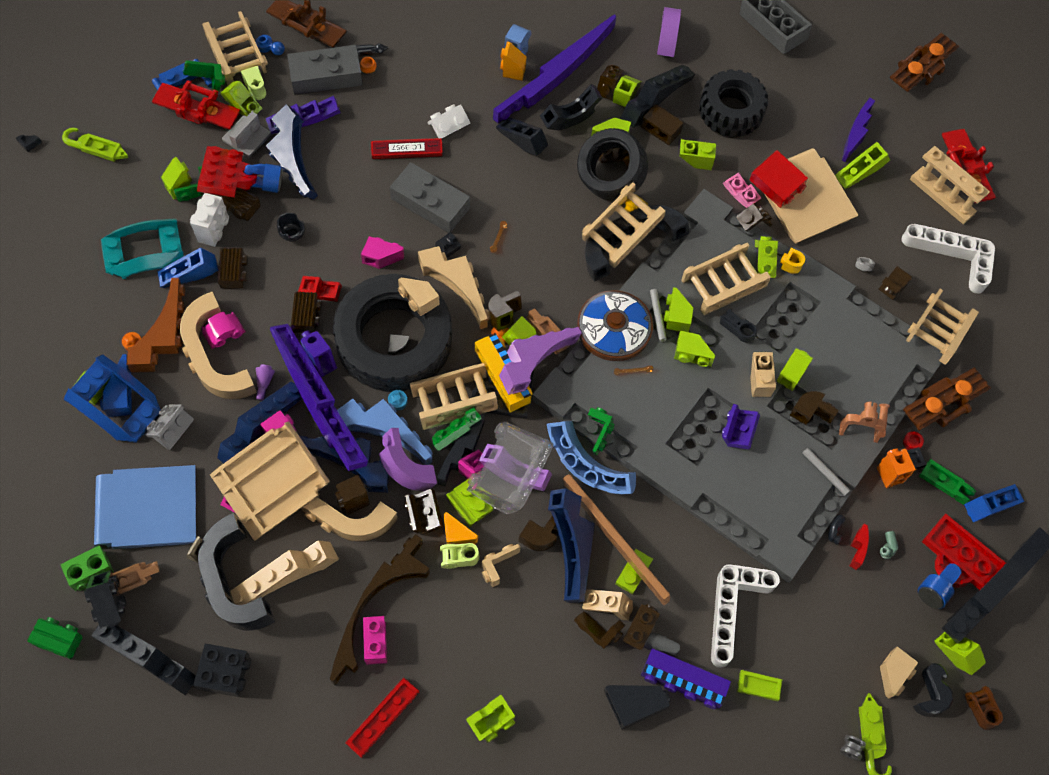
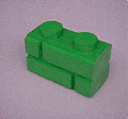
[27,617,83,660]

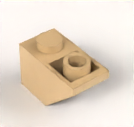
[398,278,440,316]
[751,352,776,397]
[880,646,918,698]

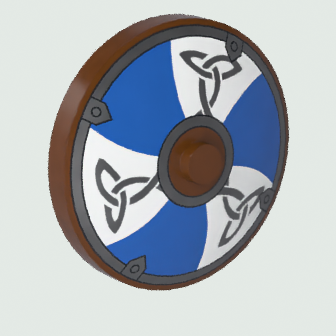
[577,290,653,361]

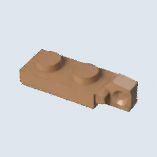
[526,308,570,355]
[113,561,160,594]

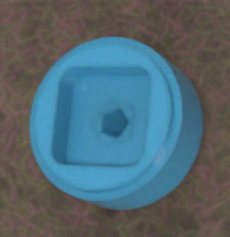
[388,390,408,410]

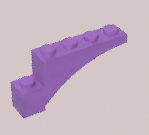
[499,327,582,395]

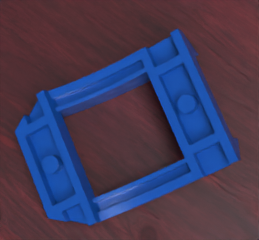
[64,354,161,443]

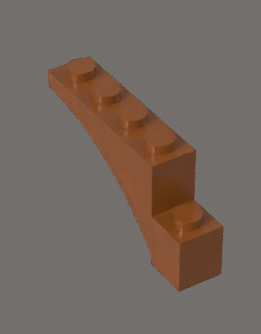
[127,278,185,373]

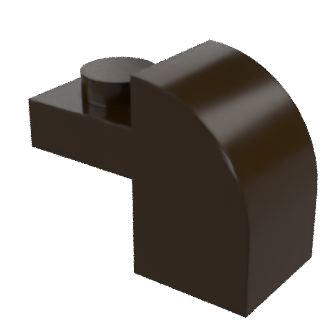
[879,266,913,300]
[488,291,522,331]
[790,391,839,425]
[518,515,558,551]

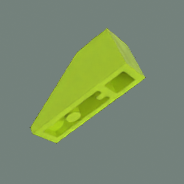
[835,142,890,189]

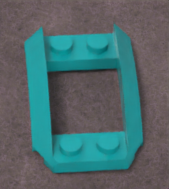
[101,219,184,279]

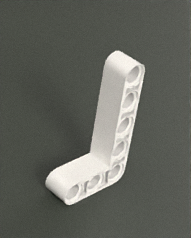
[902,224,995,294]
[711,565,780,668]

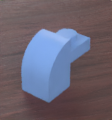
[505,24,531,55]

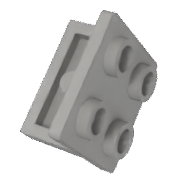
[222,111,271,157]
[145,404,194,450]

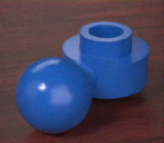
[255,35,285,55]

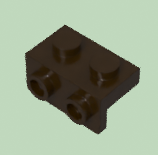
[405,489,443,535]

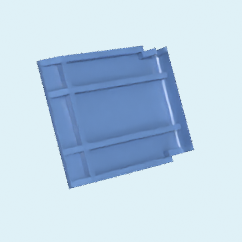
[94,465,196,549]

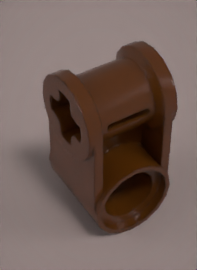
[965,686,1003,730]

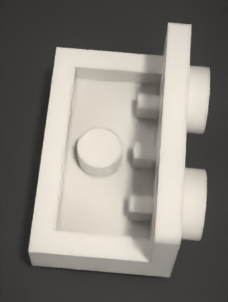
[427,104,470,138]

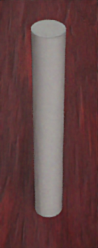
[650,289,667,342]
[803,448,851,496]

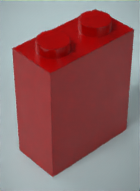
[749,150,808,208]

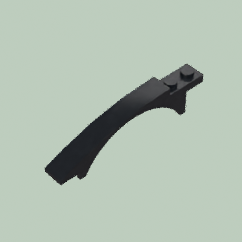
[942,527,1049,643]

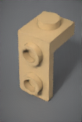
[482,544,520,587]
[582,590,633,620]

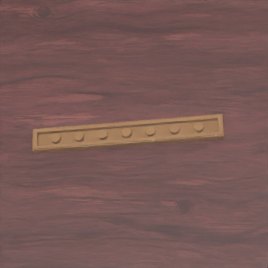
[563,474,670,605]

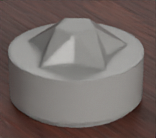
[855,257,875,271]

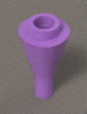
[256,364,275,401]

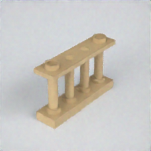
[202,11,268,85]
[910,146,990,225]
[582,183,665,268]
[681,243,771,315]
[906,289,979,365]
[410,363,498,430]

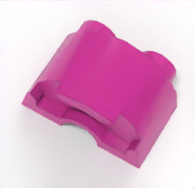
[202,312,246,349]

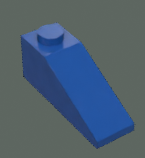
[157,248,218,288]
[100,354,132,417]
[964,484,1025,522]

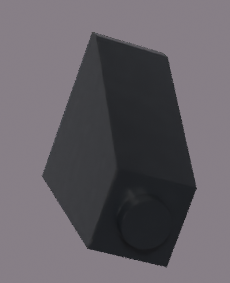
[604,685,670,730]

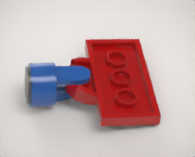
[197,146,283,198]
[918,513,1006,609]

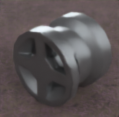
[840,735,866,761]

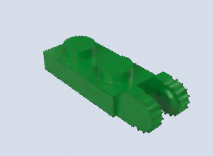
[919,459,976,505]

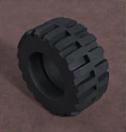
[699,69,768,137]

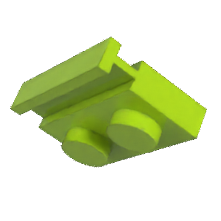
[446,479,493,527]

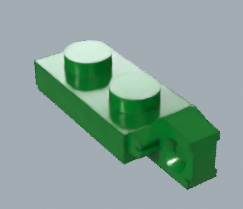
[432,407,482,451]

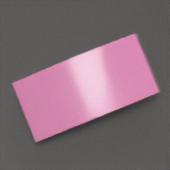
[723,173,761,208]

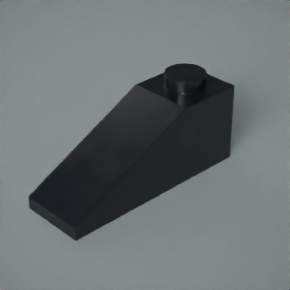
[496,117,549,156]

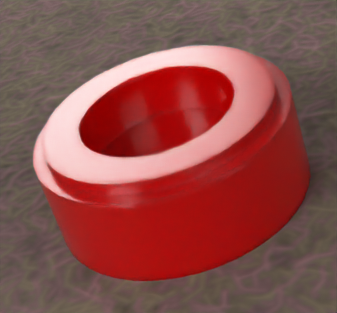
[903,431,924,450]

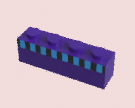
[641,648,731,709]

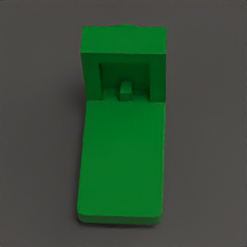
[183,60,225,92]
[174,166,210,202]
[588,407,615,455]

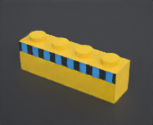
[475,333,532,413]

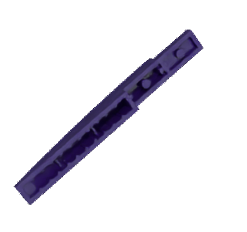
[493,14,616,123]
[270,324,368,471]

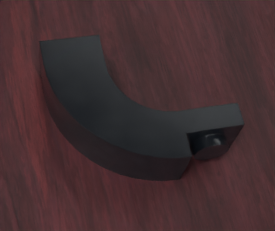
[540,84,603,130]

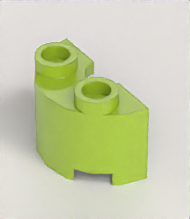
[466,695,515,743]

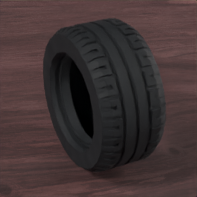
[577,128,649,201]

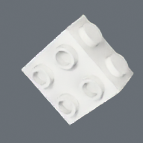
[190,193,229,247]

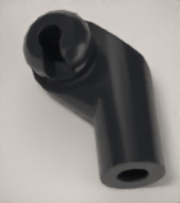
[828,514,846,545]

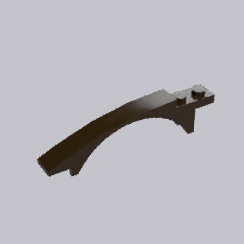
[330,534,430,685]

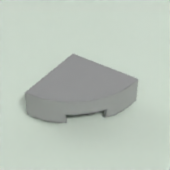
[388,335,409,354]

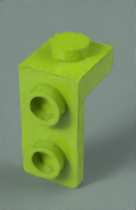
[755,236,778,278]

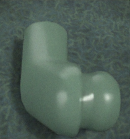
[880,531,898,559]

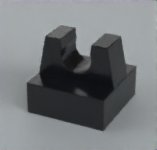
[435,233,461,258]

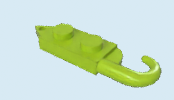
[62,127,128,162]
[859,693,892,775]

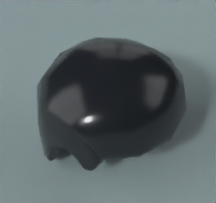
[277,213,305,242]

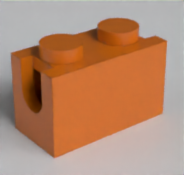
[877,448,916,488]

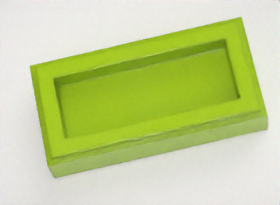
[737,670,782,701]

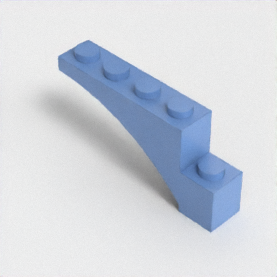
[337,399,433,465]

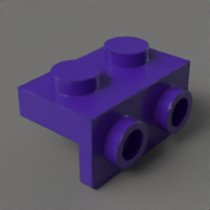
[722,404,760,450]

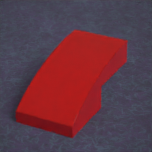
[298,276,342,302]
[849,524,869,570]

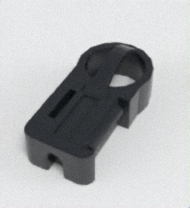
[720,308,757,343]

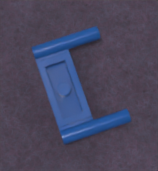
[152,59,212,91]

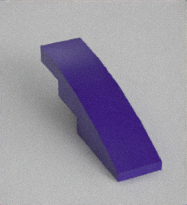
[266,96,341,134]
[842,97,875,162]

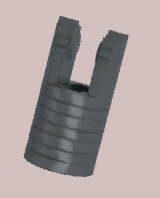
[643,632,681,656]

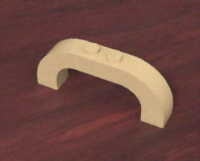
[180,292,257,399]
[301,456,398,541]

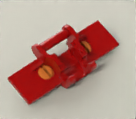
[152,80,240,130]
[941,129,996,203]

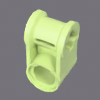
[241,66,266,100]
[440,543,480,569]

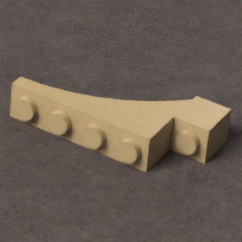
[418,246,490,329]
[230,540,339,605]

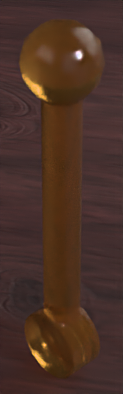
[490,221,507,253]
[614,366,653,376]

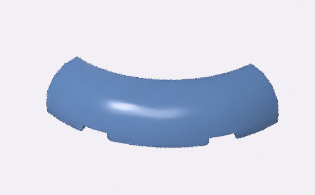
[547,421,636,494]

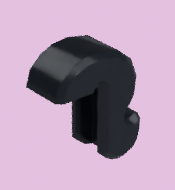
[913,663,953,717]

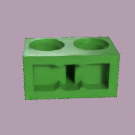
[60,545,114,591]

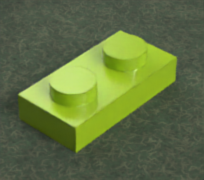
[615,549,653,595]

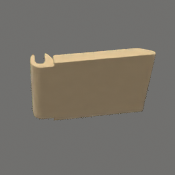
[765,148,858,244]
[210,421,330,541]

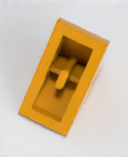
[444,512,478,545]

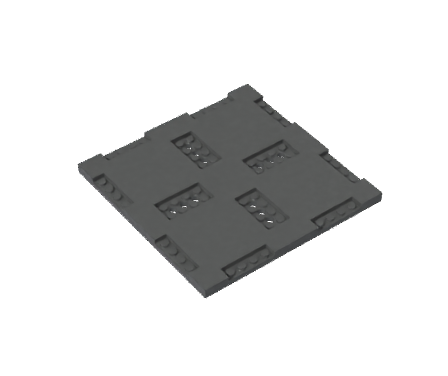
[532,189,946,583]

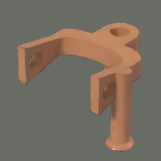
[839,402,890,443]

